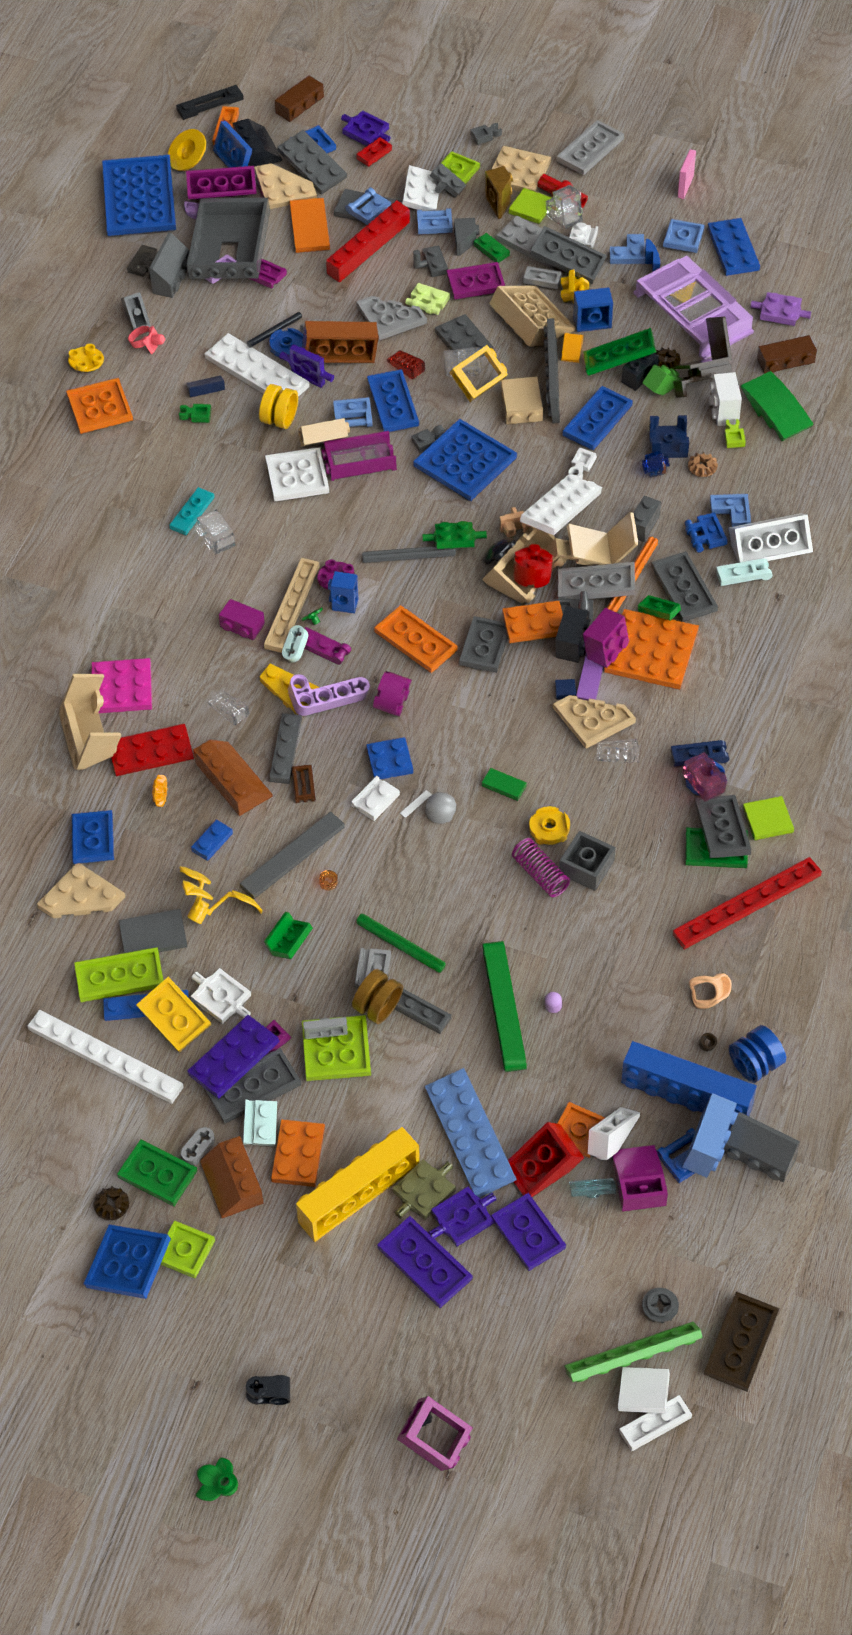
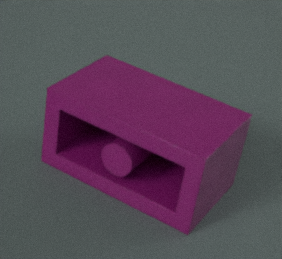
[219,599,265,640]

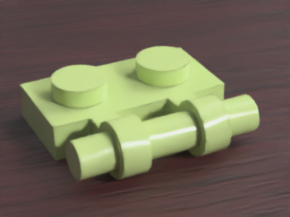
[405,283,450,315]

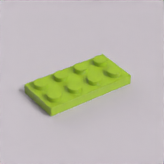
[74,947,164,1002]

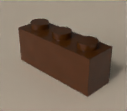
[275,75,324,122]
[757,335,817,374]

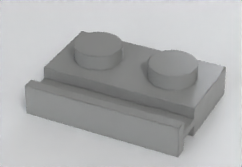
[355,948,391,988]

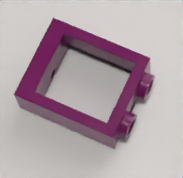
[397,1396,473,1471]

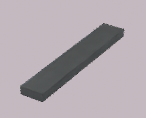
[240,812,345,899]

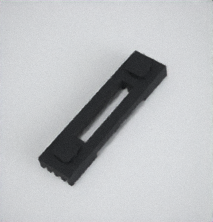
[176,85,244,120]

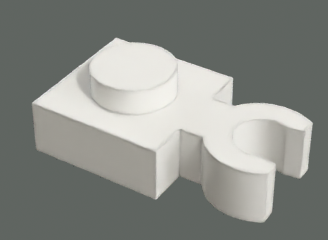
[568,448,597,479]

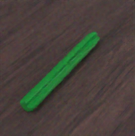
[356,913,446,973]

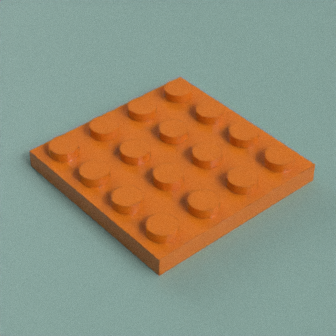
[604,609,699,690]

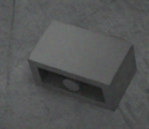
[634,495,661,542]

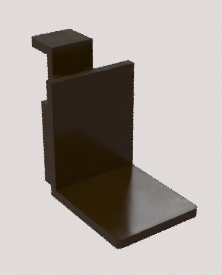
[673,316,732,398]

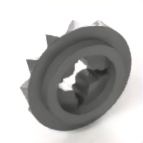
[642,1288,679,1324]

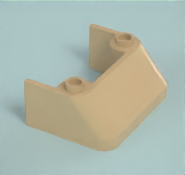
[59,674,121,770]

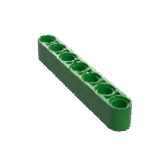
[482,941,527,1072]

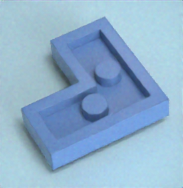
[610,234,645,264]
[710,494,751,527]

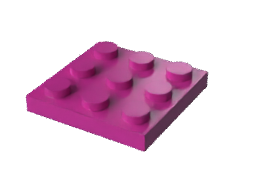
[92,658,152,713]

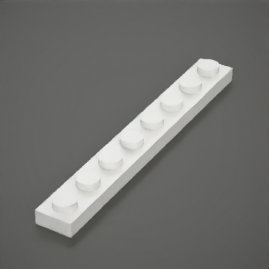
[28,1010,184,1104]

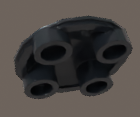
[482,537,516,565]

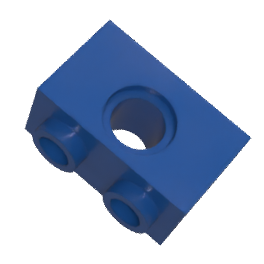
[328,571,359,614]

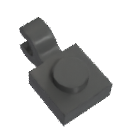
[411,425,445,452]

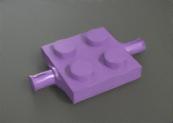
[751,292,811,326]

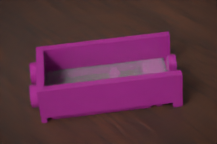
[321,431,397,481]

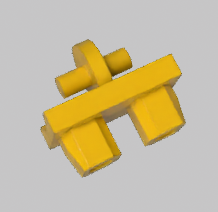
[561,269,589,304]

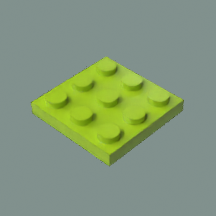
[302,1015,371,1081]

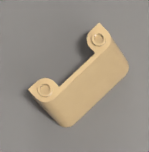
[482,526,568,604]

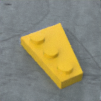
[260,663,319,715]

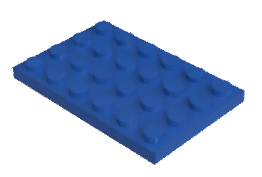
[102,155,176,236]

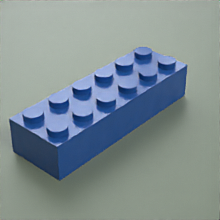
[621,1041,757,1116]

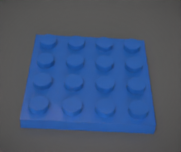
[413,419,517,501]

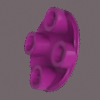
[317,559,355,590]

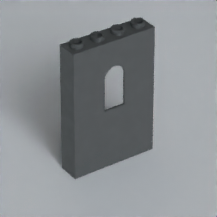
[187,198,270,279]

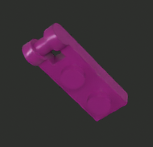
[299,627,351,665]

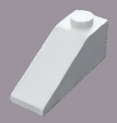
[588,1107,640,1160]

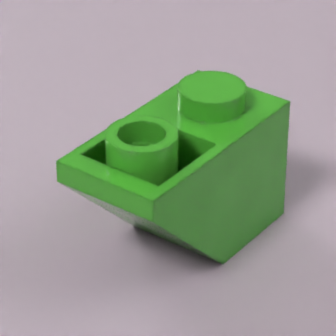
[643,365,682,395]

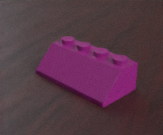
[186,166,257,199]

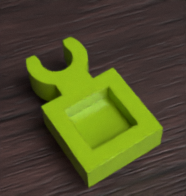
[724,419,746,448]

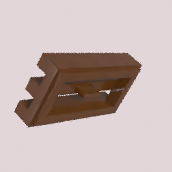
[292,765,316,803]

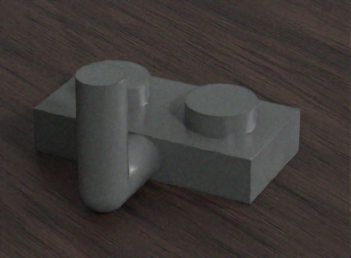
[430,163,467,198]
[413,245,448,277]

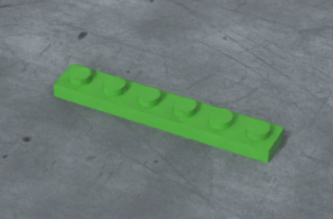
[564,1322,703,1382]

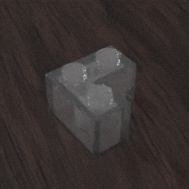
[545,185,583,229]

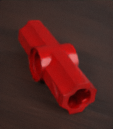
[538,174,588,209]

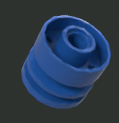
[728,1025,786,1083]

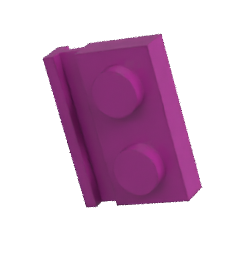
[248,259,287,289]

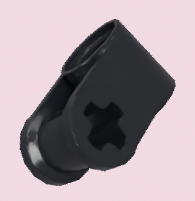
[246,1375,290,1405]

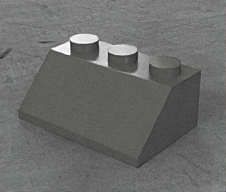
[149,233,190,298]
[724,1112,800,1182]

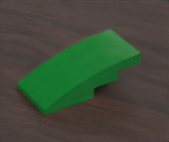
[740,371,814,441]

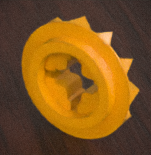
[152,775,168,807]

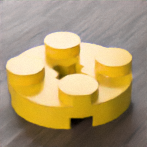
[529,806,570,845]

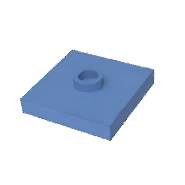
[663,219,705,253]

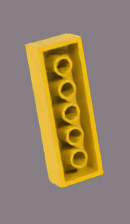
[296,1127,420,1242]

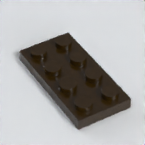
[704,1291,780,1392]

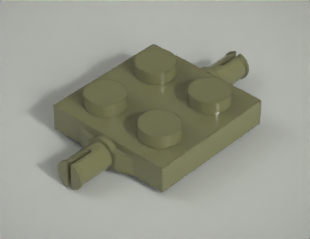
[393,1159,456,1220]

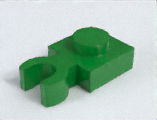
[179,404,212,423]

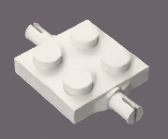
[191,968,251,1024]

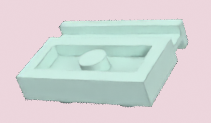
[243,1100,277,1146]

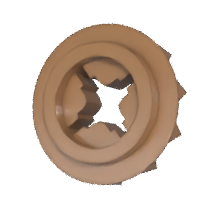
[688,452,718,477]

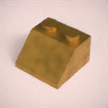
[485,166,513,219]

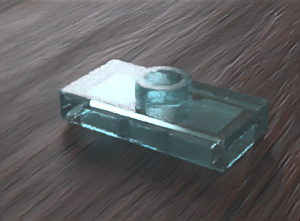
[569,1178,616,1198]

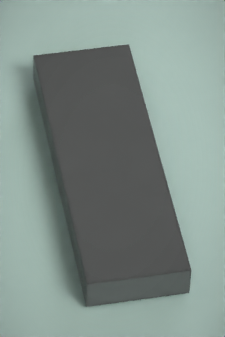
[394,989,451,1034]

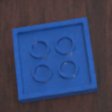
[84,1224,171,1299]

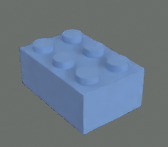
[682,1093,738,1178]

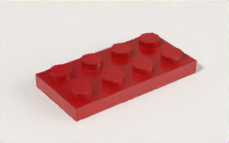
[111,724,194,776]

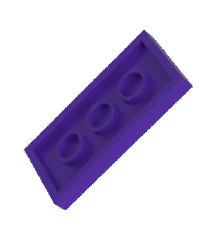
[187,1015,279,1099]
[377,1216,473,1308]

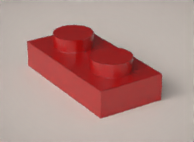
[356,137,392,167]

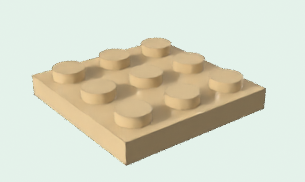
[492,146,551,192]

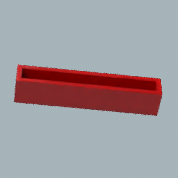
[326,200,410,283]

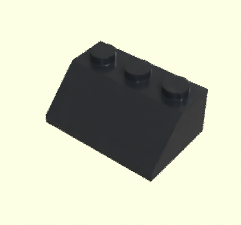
[232,119,282,169]

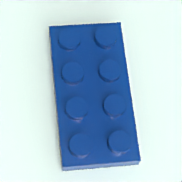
[708,218,760,276]
[367,369,419,432]
[562,386,633,451]

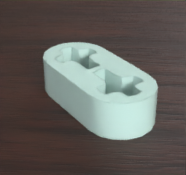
[282,625,308,663]

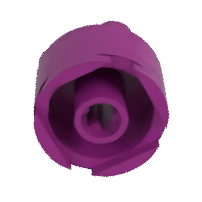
[373,671,412,717]

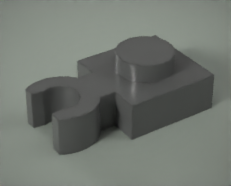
[470,123,502,145]

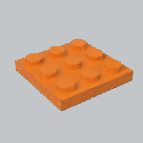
[66,378,133,434]

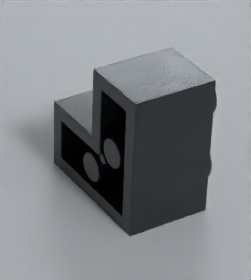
[555,606,591,663]

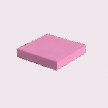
[678,149,696,199]

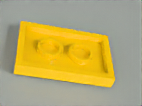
[136,977,211,1053]

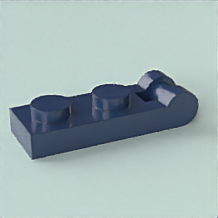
[671,740,730,767]

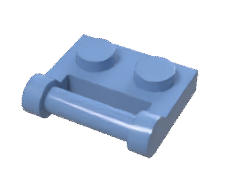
[345,187,391,225]
[417,208,453,234]
[333,398,373,427]

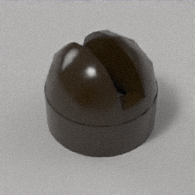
[699,1033,717,1052]

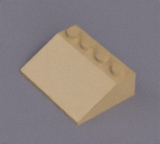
[489,286,576,347]

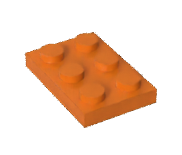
[502,601,563,643]
[271,1119,325,1187]

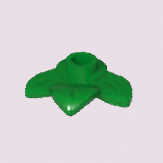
[196,1457,238,1501]

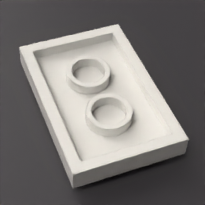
[402,165,439,211]

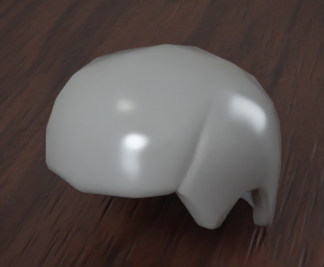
[425,792,457,824]

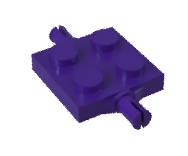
[341,110,391,146]
[279,344,334,388]
[428,1187,496,1247]

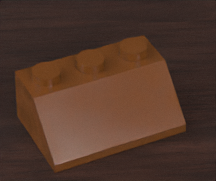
[200,1136,264,1218]

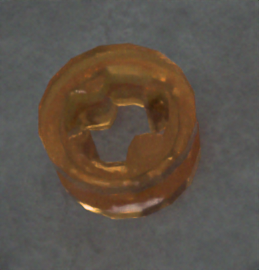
[319,870,338,891]

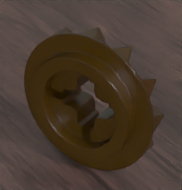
[655,347,681,369]
[93,1186,129,1220]

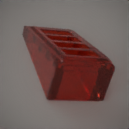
[387,350,425,380]

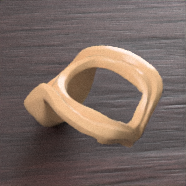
[689,973,731,1009]

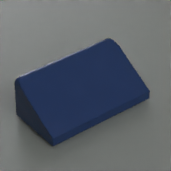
[186,375,225,398]

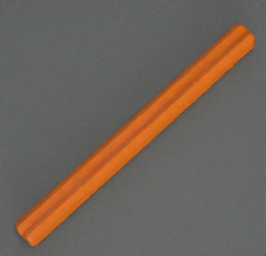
[607,536,658,613]

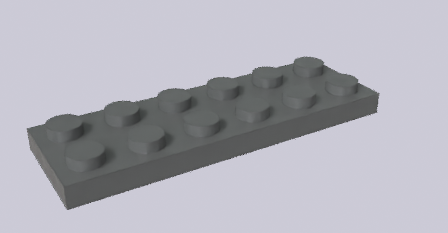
[544,318,560,423]

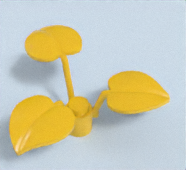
[179,866,263,924]

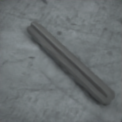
[362,546,456,563]

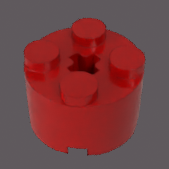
[513,544,553,588]

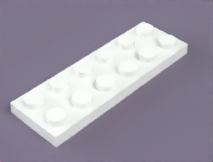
[205,333,309,396]
[520,474,602,535]

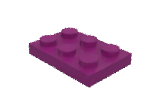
[447,262,505,300]

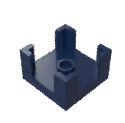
[649,415,689,458]

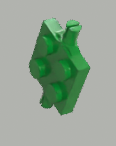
[422,521,487,549]

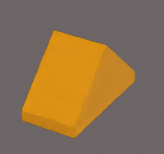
[561,333,584,363]

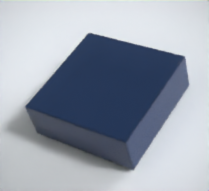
[555,679,576,700]

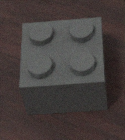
[559,831,616,891]

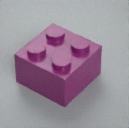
[583,608,629,668]

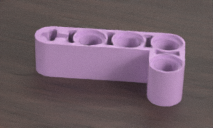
[288,674,370,716]

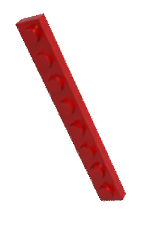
[672,857,822,950]

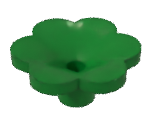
[301,607,323,625]

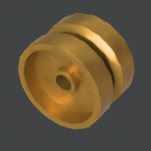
[352,969,404,1024]

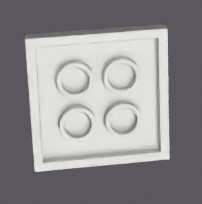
[265,447,329,502]

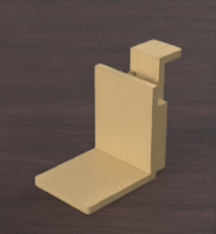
[547,512,638,566]

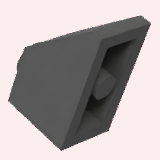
[454,218,479,256]
[121,292,151,330]

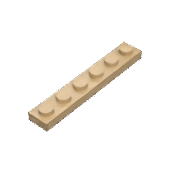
[264,558,320,653]

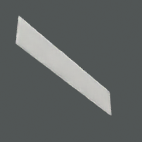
[400,790,432,818]

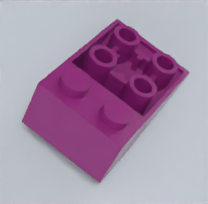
[612,1145,668,1212]

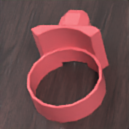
[128,326,165,354]

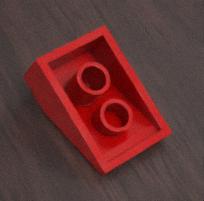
[508,1122,585,1197]

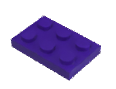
[491,1193,566,1271]

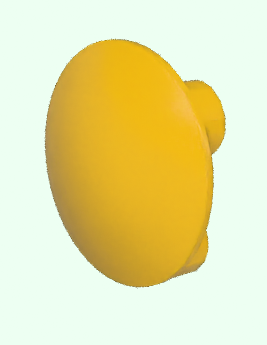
[68,344,104,372]

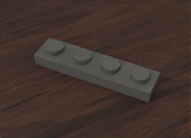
[269,713,302,784]

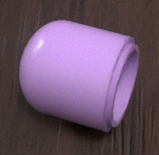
[545,992,562,1013]

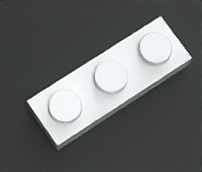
[619,1395,692,1451]

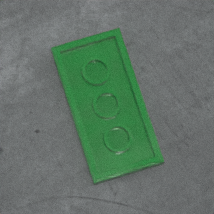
[583,328,656,376]

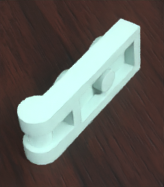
[716,559,773,586]

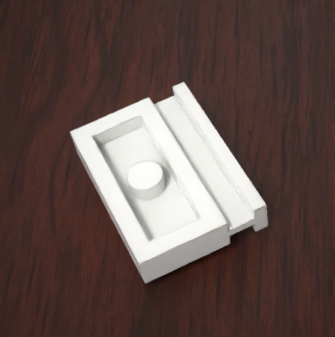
[569,222,599,248]
[351,776,400,821]

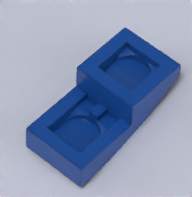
[645,239,660,272]

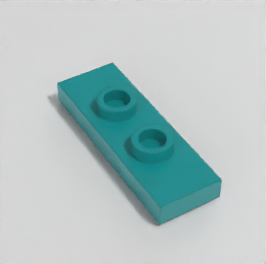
[169,487,215,536]

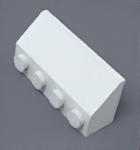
[729,513,813,563]

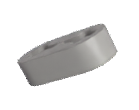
[181,1127,215,1166]

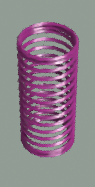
[512,838,570,897]

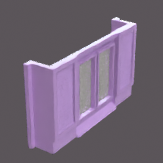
[634,256,754,360]

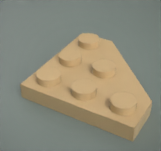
[255,163,317,209]
[553,695,636,749]
[37,863,125,919]

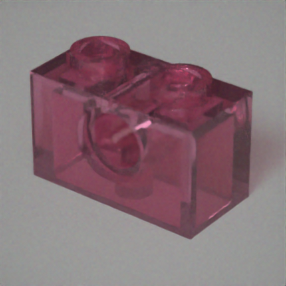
[682,752,727,802]

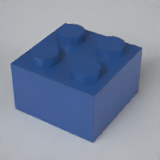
[573,287,613,332]

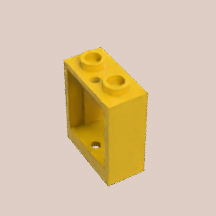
[449,345,508,402]

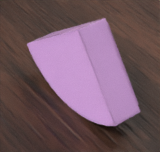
[184,201,199,219]

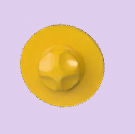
[168,129,206,171]

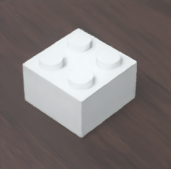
[709,372,742,426]

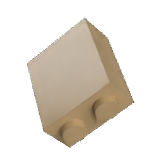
[501,377,543,424]
[298,418,350,447]

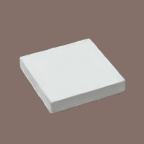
[618,1367,670,1413]

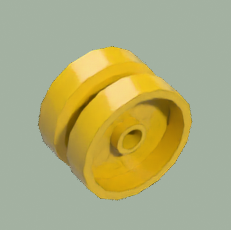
[259,384,298,429]

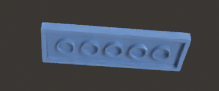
[425,1068,517,1198]

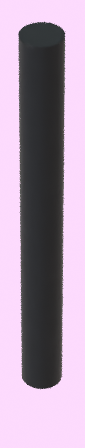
[247,312,302,348]

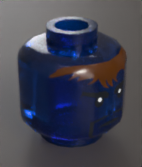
[642,451,670,477]

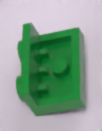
[264,912,313,959]

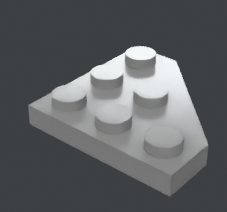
[356,296,427,341]

